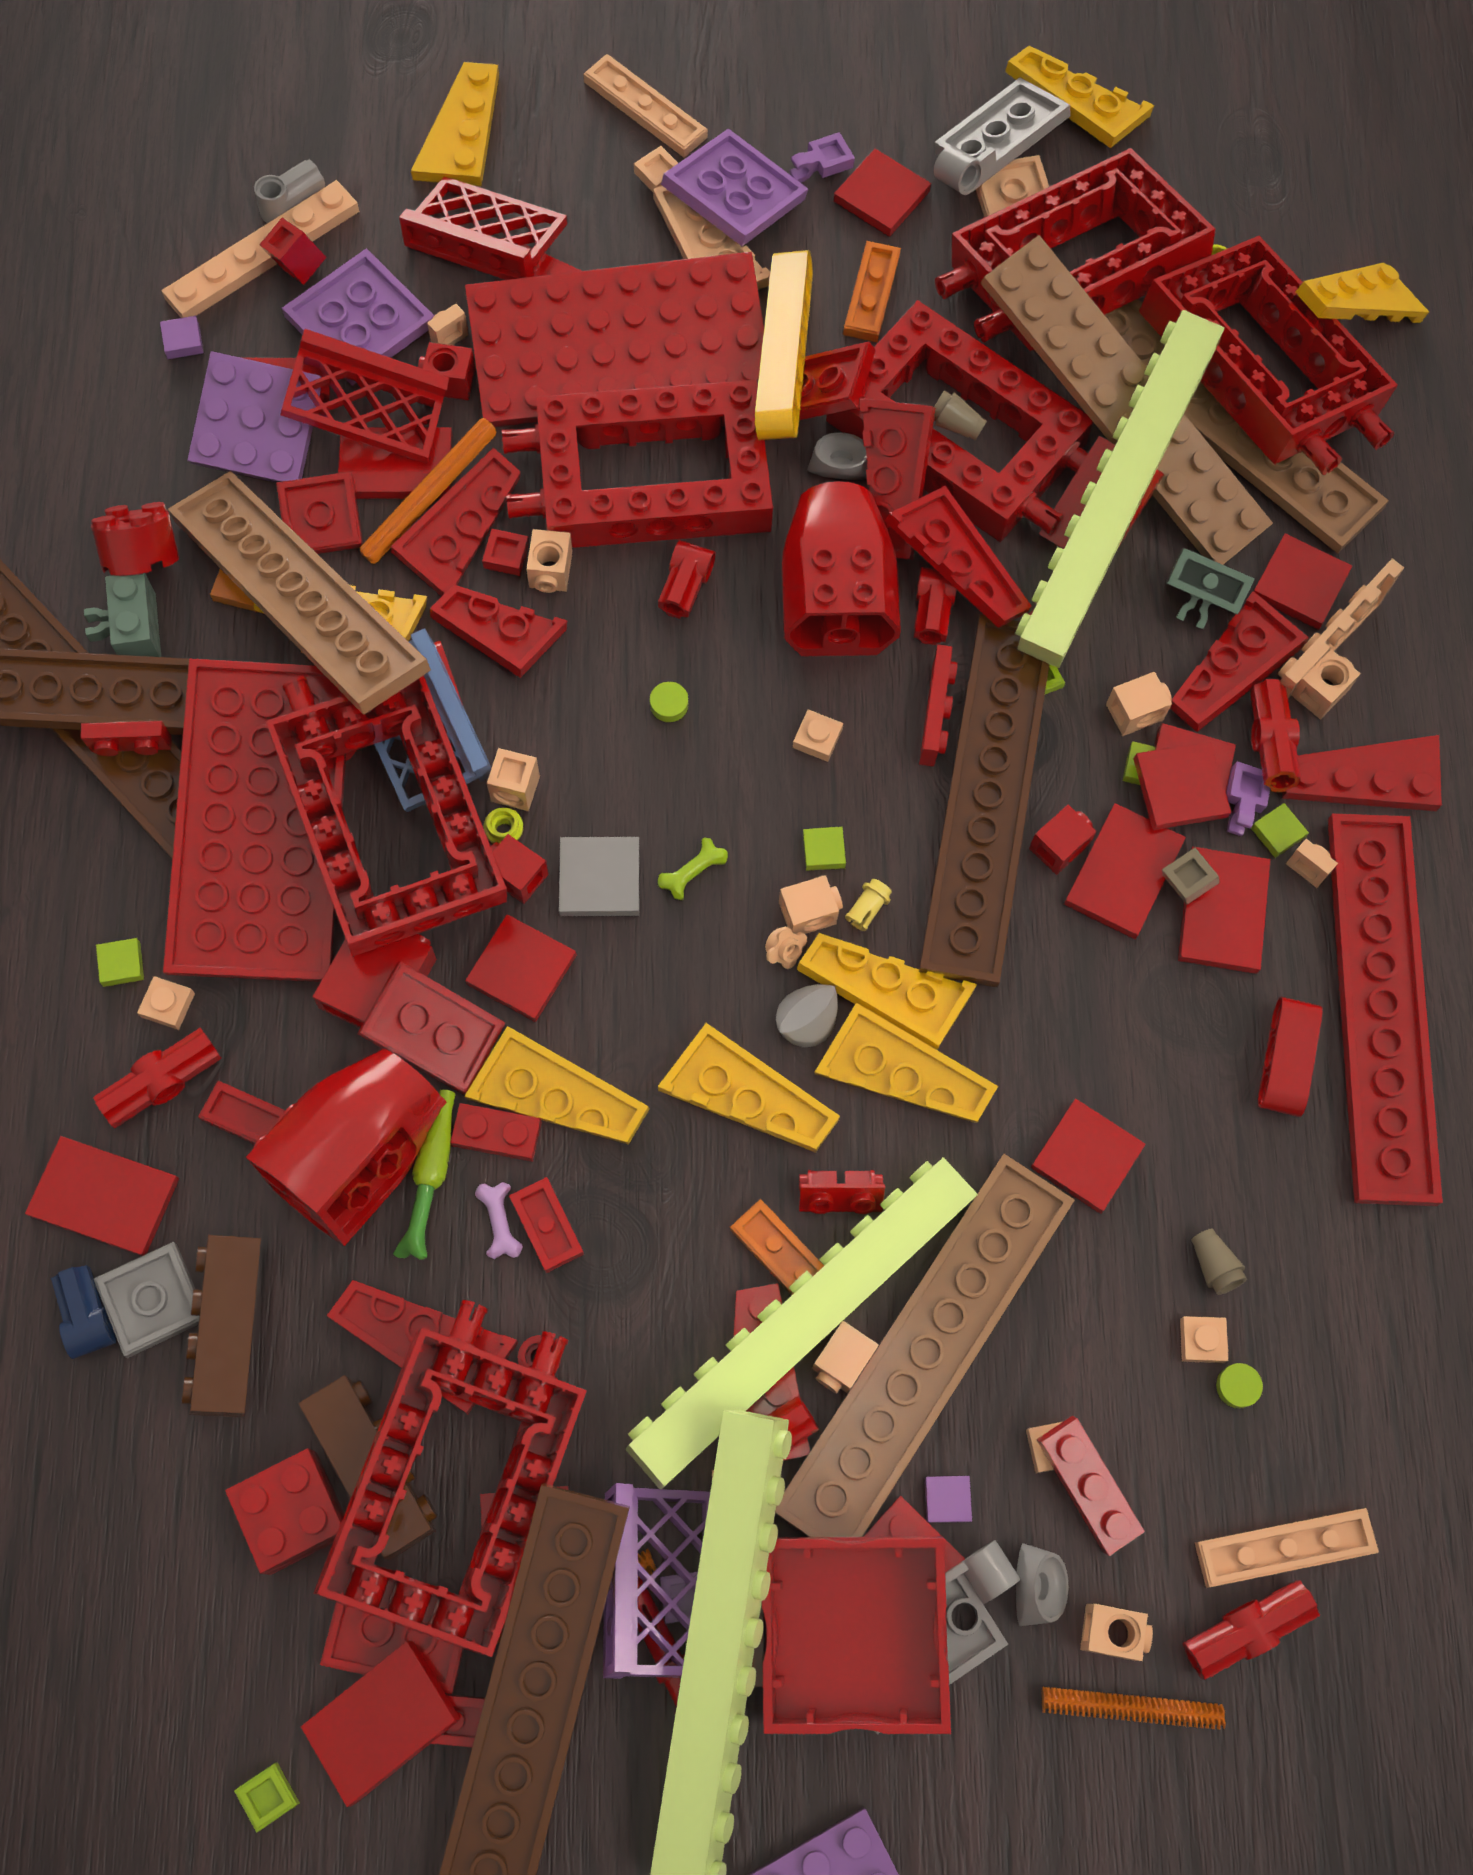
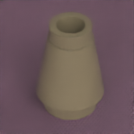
[934,391,987,441]
[1191,1229,1247,1295]

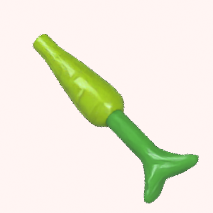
[393,1090,456,1260]

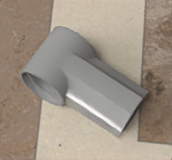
[254,159,325,223]

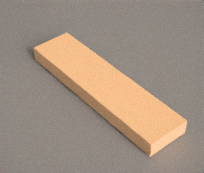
[584,54,708,158]
[1195,1508,1379,1588]

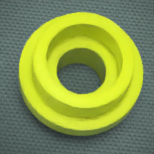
[483,808,523,844]

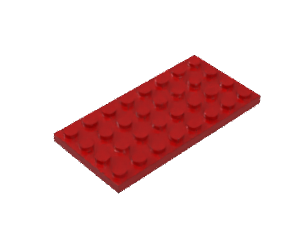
[465,251,764,427]
[163,658,346,982]

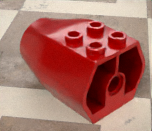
[782,481,901,656]
[245,1049,447,1246]

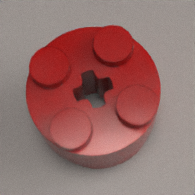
[91,502,179,576]

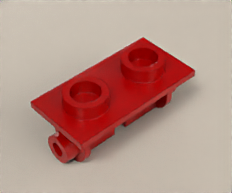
[799,1170,885,1214]

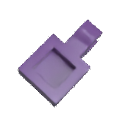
[789,132,855,183]
[1226,761,1270,837]

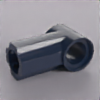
[51,1265,116,1359]

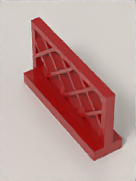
[399,176,568,280]
[280,329,449,463]

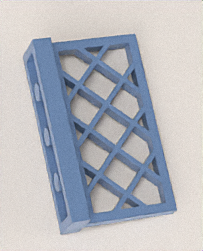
[375,628,492,812]

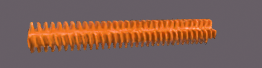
[1041,1687,1226,1730]

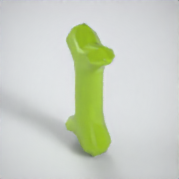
[658,837,728,900]

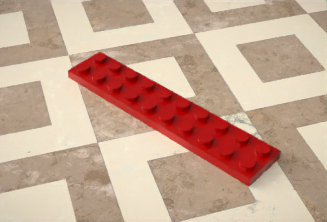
[1328,813,1443,1206]

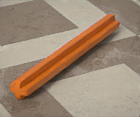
[360,418,497,564]

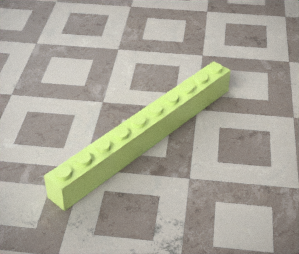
[1015,310,1225,668]
[625,1157,978,1490]
[650,1410,792,1875]

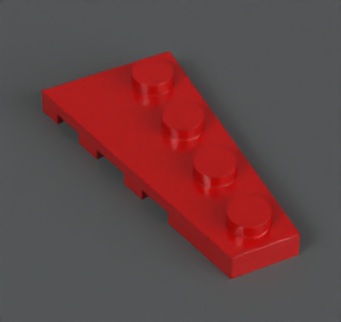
[1282,735,1442,811]

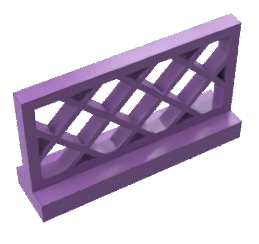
[603,1483,710,1679]

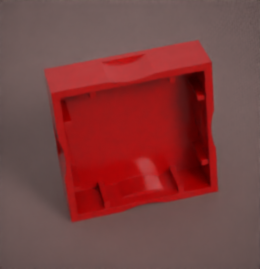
[762,1536,951,1734]

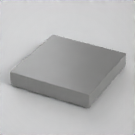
[559,837,639,916]
[94,1242,199,1358]

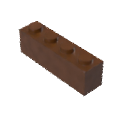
[182,1235,261,1417]
[298,1375,437,1560]

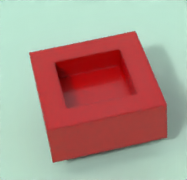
[482,529,529,576]

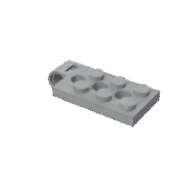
[934,78,1070,195]
[875,1540,1021,1734]

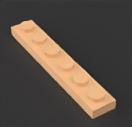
[161,180,360,318]

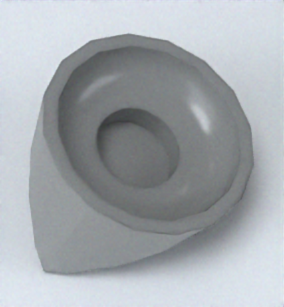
[807,433,868,480]
[776,984,838,1047]
[1016,1543,1069,1626]

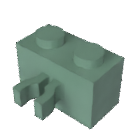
[1166,548,1255,629]
[84,573,161,657]

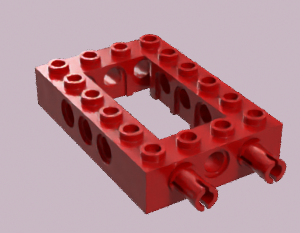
[935,148,1216,351]
[1139,235,1398,475]
[826,300,1093,543]
[502,380,773,548]
[266,675,507,957]
[313,1300,587,1657]

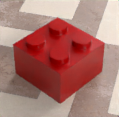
[225,1448,344,1575]

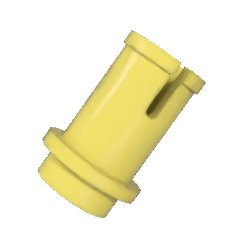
[845,879,892,931]

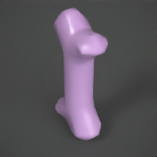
[475,1182,523,1259]

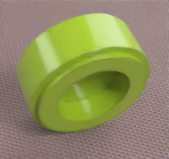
[650,682,688,722]
[1216,1363,1263,1408]

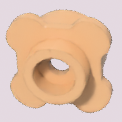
[765,926,807,969]

